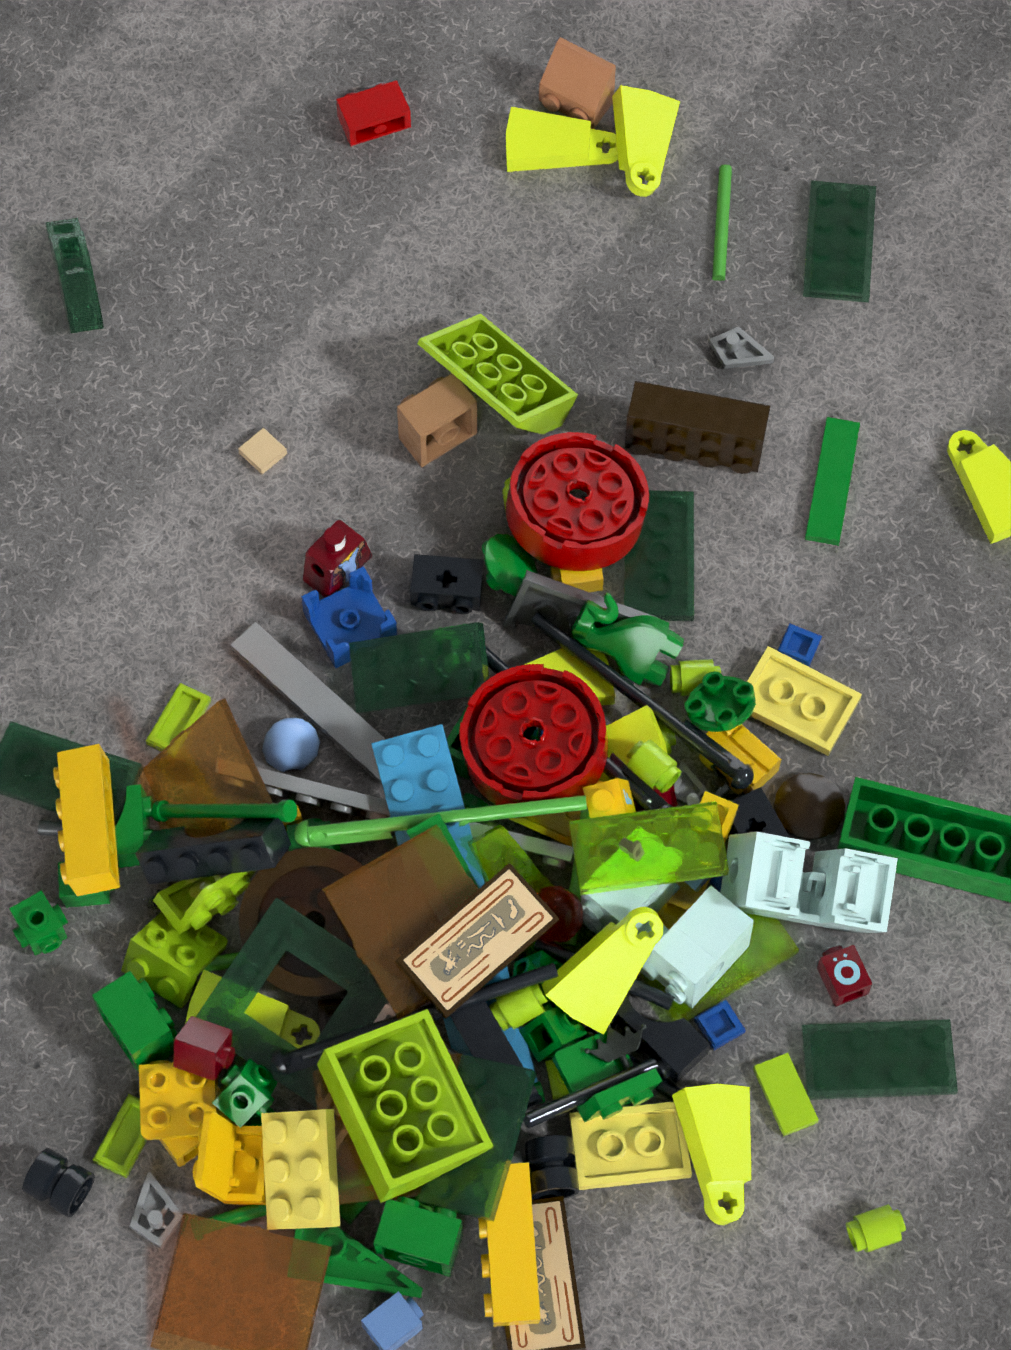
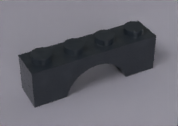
[135,818,291,884]
[610,995,710,1083]

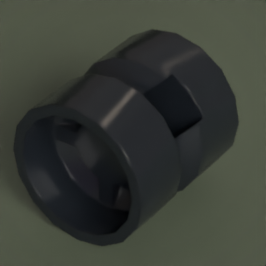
[524,1135,579,1200]
[22,1148,95,1218]

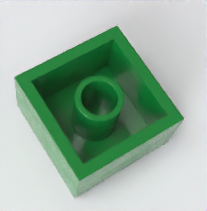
[92,971,178,1074]
[373,1196,464,1277]

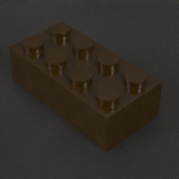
[624,381,770,474]

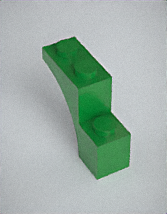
[58,784,154,908]

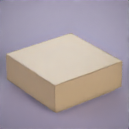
[238,428,287,475]

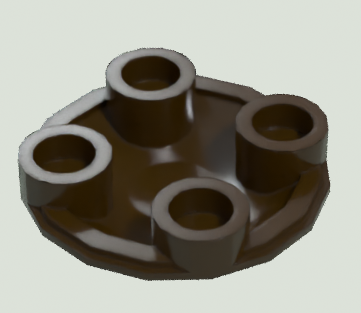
[774,772,845,840]

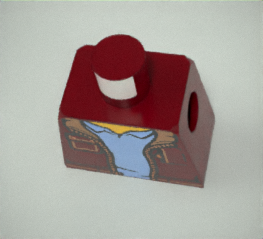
[303,520,372,598]

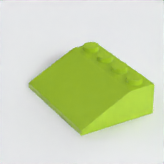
[417,313,578,435]
[317,1009,493,1203]

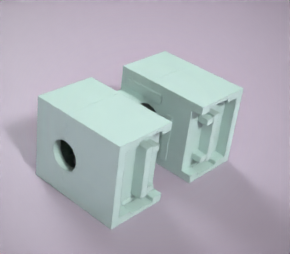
[580,828,754,1009]
[720,832,898,933]

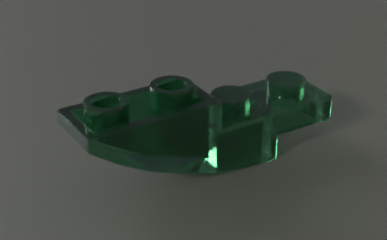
[45,218,104,334]

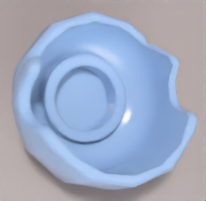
[262,718,320,772]

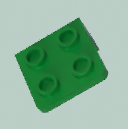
[553,1030,663,1123]

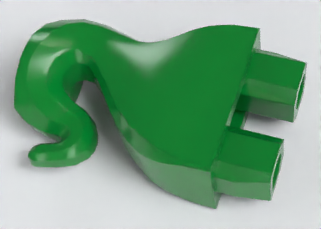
[571,593,684,687]

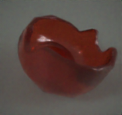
[538,886,584,943]

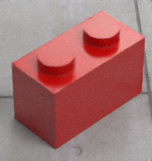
[336,80,411,146]

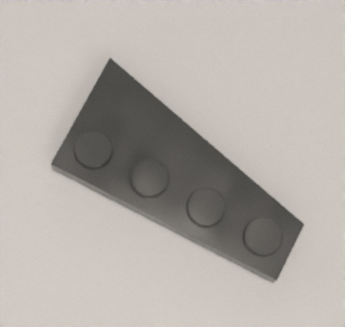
[503,570,658,639]

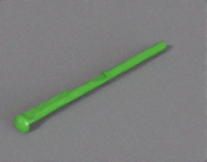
[294,795,587,848]

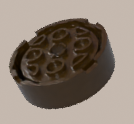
[239,847,388,997]

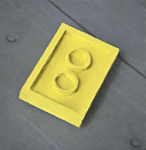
[747,646,862,756]
[569,1101,692,1190]
[261,1109,340,1230]

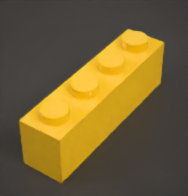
[53,744,120,897]
[475,1162,541,1327]

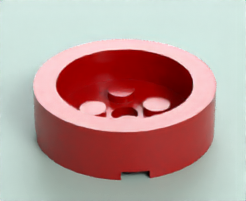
[506,432,649,571]
[460,664,608,805]

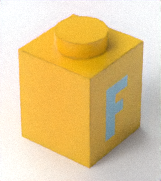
[583,778,637,825]

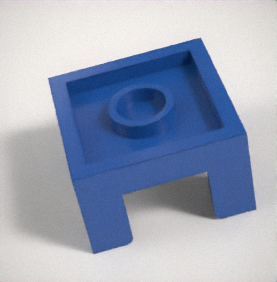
[301,566,397,669]

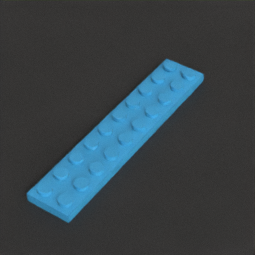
[371,724,538,1100]

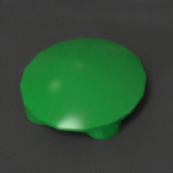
[482,534,538,596]
[684,671,756,732]

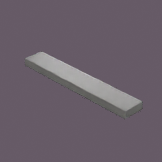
[230,622,385,784]

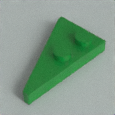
[288,1226,423,1298]

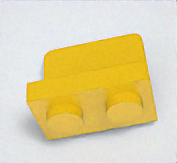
[139,1060,218,1140]
[193,1112,266,1205]

